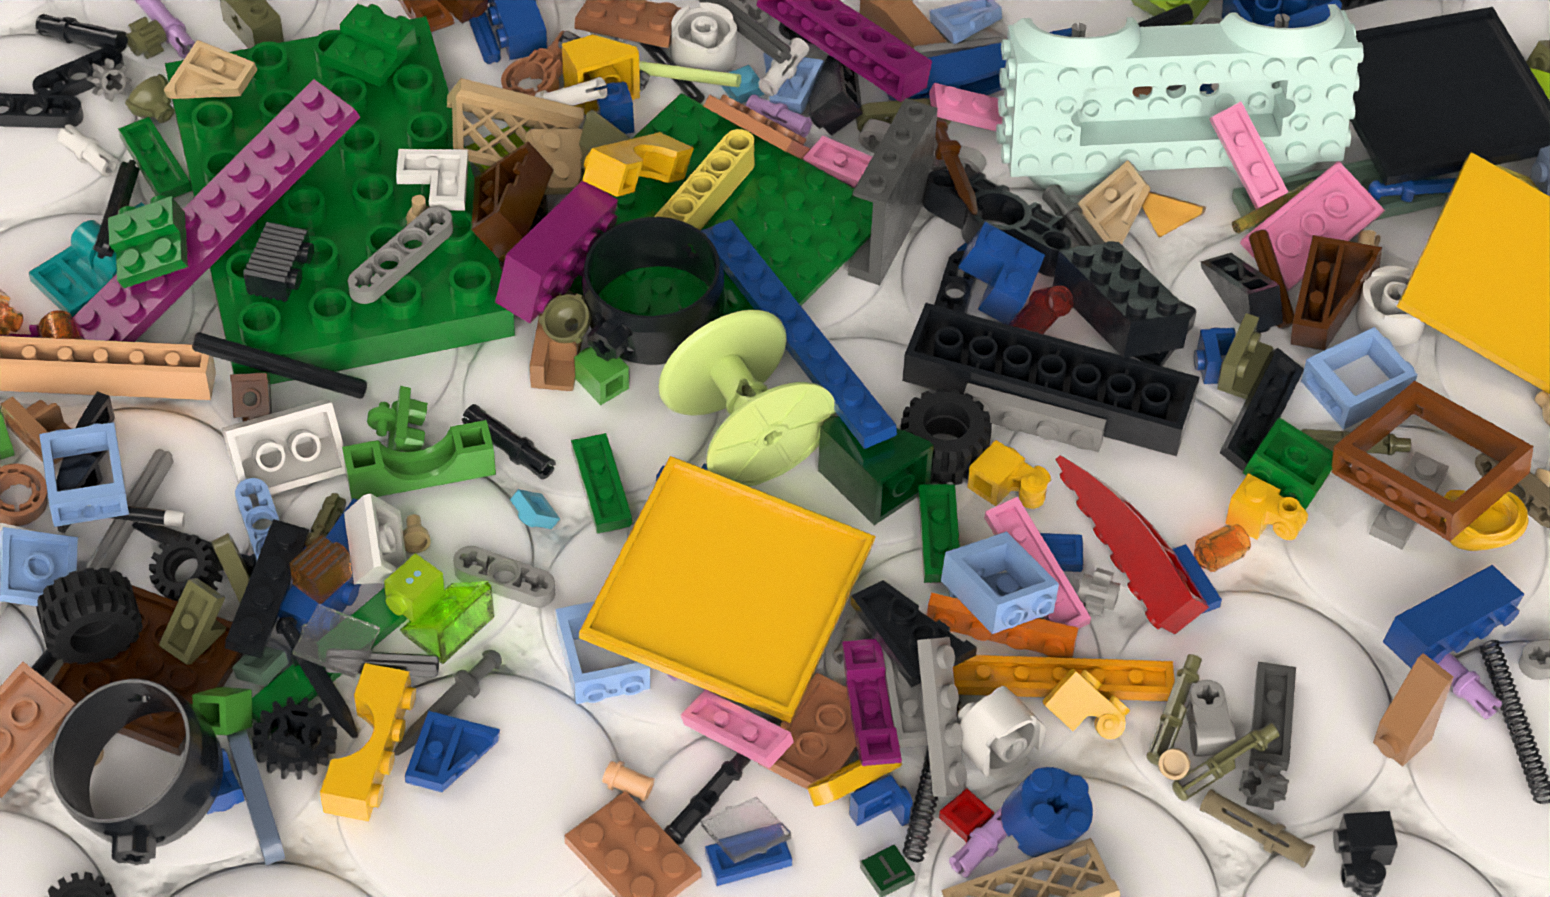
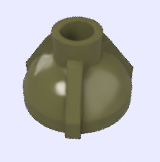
[125,74,175,123]
[539,293,591,344]

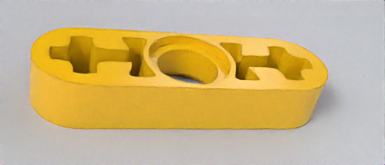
[807,759,902,806]

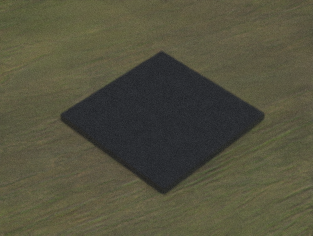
[1350,7,1550,186]

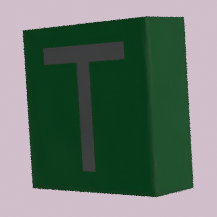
[860,844,915,897]

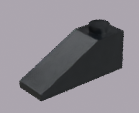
[809,54,863,136]
[1201,253,1283,333]

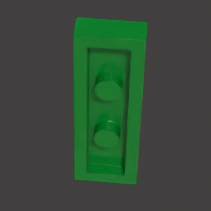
[118,117,192,198]
[571,433,632,534]
[918,484,960,583]

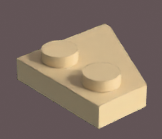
[164,40,257,99]
[524,129,583,195]
[1077,160,1151,244]

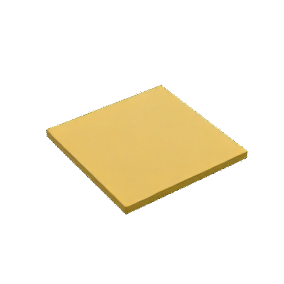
[1396,152,1550,394]
[579,456,876,723]

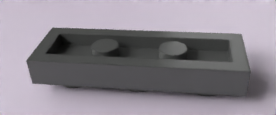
[1248,662,1296,771]

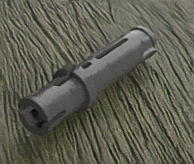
[1042,184,1105,246]

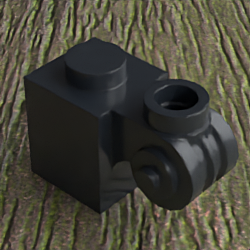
[1333,811,1398,897]

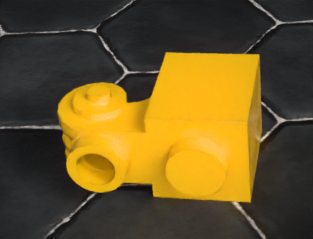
[967,440,1051,509]
[1225,473,1308,540]
[1042,668,1130,739]

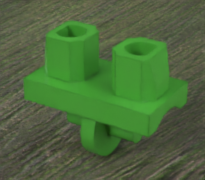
[367,386,428,452]

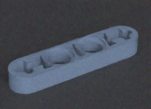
[226,730,285,865]

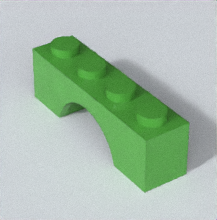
[342,420,496,500]

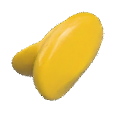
[1444,490,1529,551]

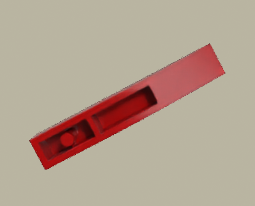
[1055,455,1209,634]

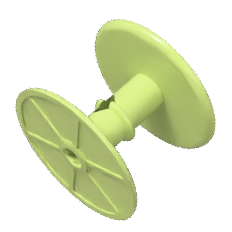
[658,310,836,486]

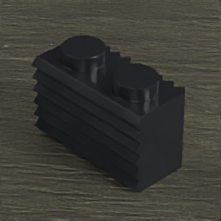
[244,222,314,302]

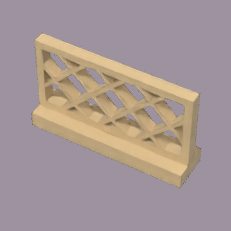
[447,78,584,183]
[941,838,1121,897]

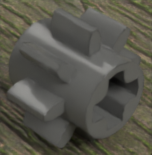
[1239,760,1289,810]

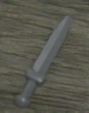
[394,650,502,756]

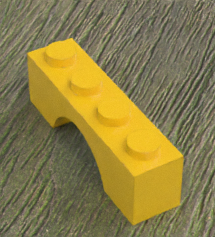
[582,132,694,197]
[320,663,416,821]

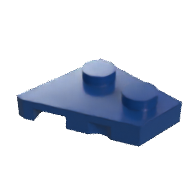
[405,711,500,792]

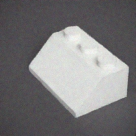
[221,399,346,500]

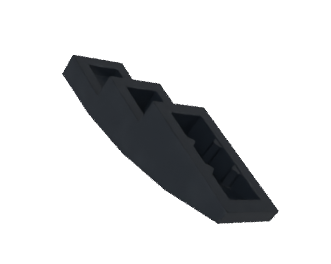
[56,391,115,533]

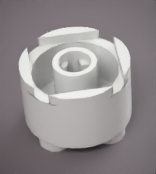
[671,2,737,72]
[1356,266,1426,346]
[958,686,1046,780]

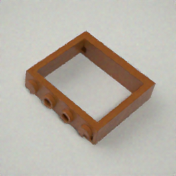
[1331,381,1534,542]

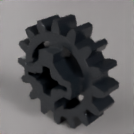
[252,697,337,780]

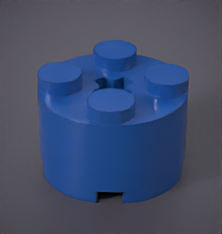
[1001,767,1093,858]

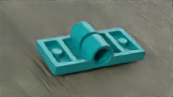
[28,202,145,320]

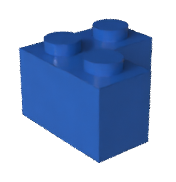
[958,222,1045,325]

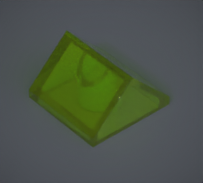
[400,581,494,665]

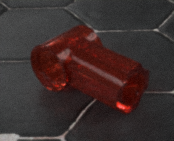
[1008,285,1073,334]

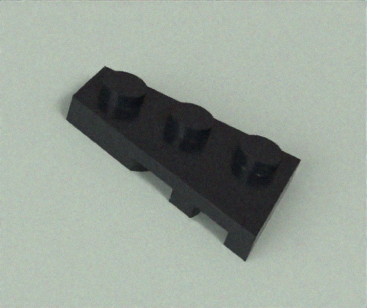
[850,580,977,688]

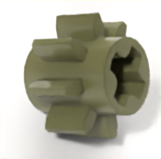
[125,17,167,59]

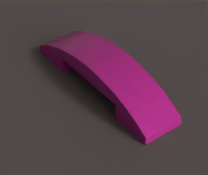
[842,639,902,766]

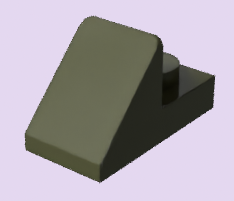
[159,578,227,665]

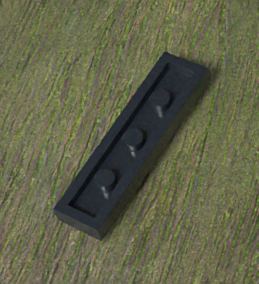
[1219,348,1304,471]
[225,519,310,659]

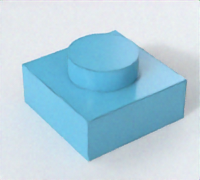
[721,65,765,104]
[510,489,560,529]

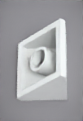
[344,493,407,584]

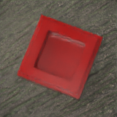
[939,788,995,843]

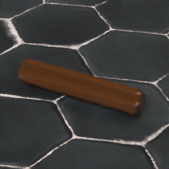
[1249,230,1294,329]

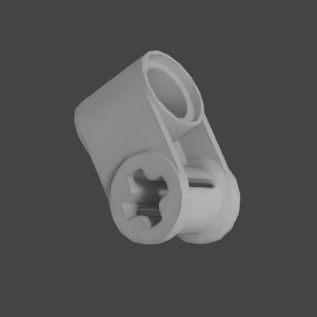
[1186,680,1236,756]

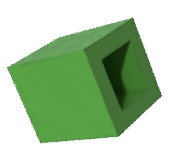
[574,347,629,405]
[192,687,253,735]

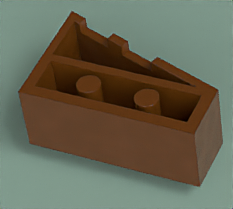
[471,141,554,258]
[1291,235,1382,351]

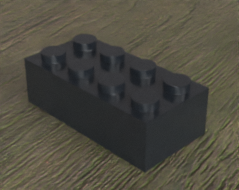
[1053,241,1191,358]

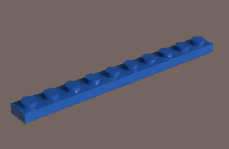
[701,219,897,449]

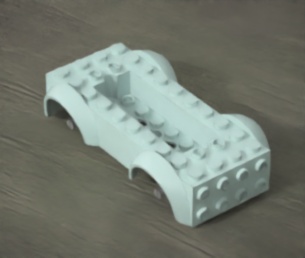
[996,4,1364,196]

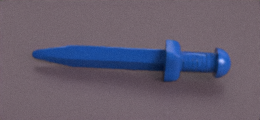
[1368,178,1457,202]

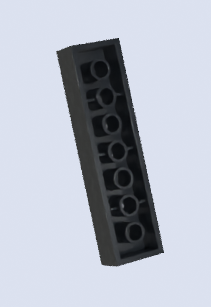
[902,303,1200,457]

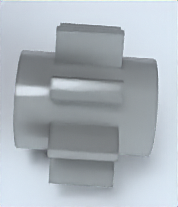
[87,58,132,101]
[1078,568,1121,616]

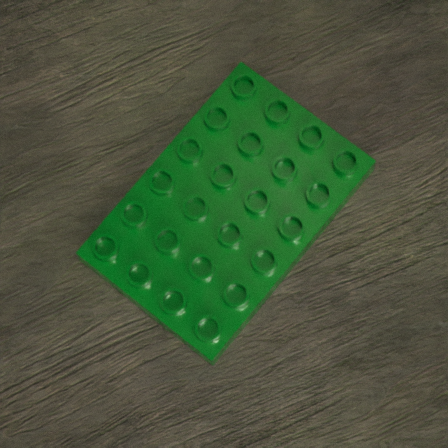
[165,16,515,385]

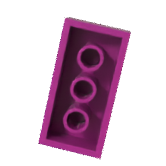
[495,181,618,323]

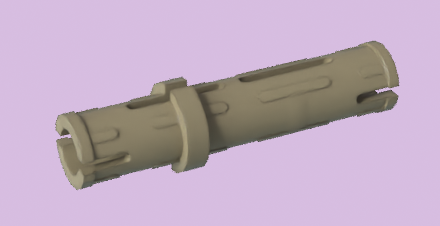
[1200,789,1316,868]

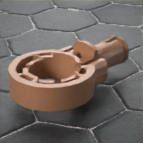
[501,31,565,96]
[0,464,48,526]

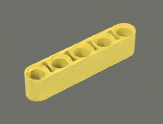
[654,129,755,230]

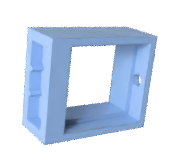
[1301,327,1417,430]
[39,422,129,527]
[941,531,1059,634]
[555,601,650,704]

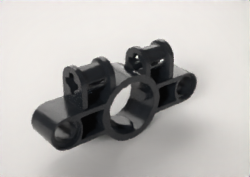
[923,169,1071,277]

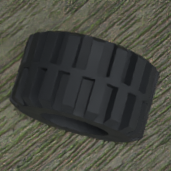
[900,388,992,485]
[36,568,143,665]

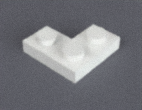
[396,149,469,211]

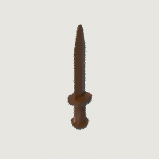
[935,120,978,215]

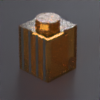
[289,535,352,605]

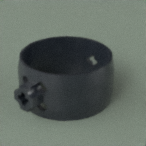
[582,217,725,365]
[50,679,224,866]

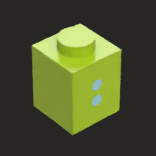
[384,553,445,623]

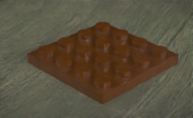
[51,585,243,756]

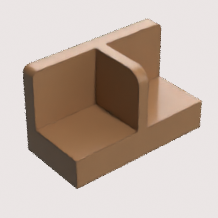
[530,313,582,391]
[1,396,71,465]

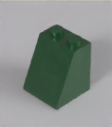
[818,416,934,525]

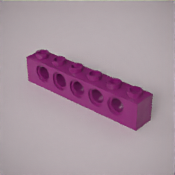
[756,0,932,102]

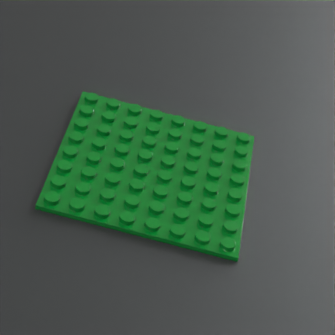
[569,93,873,317]

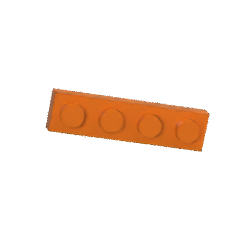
[927,592,1078,658]

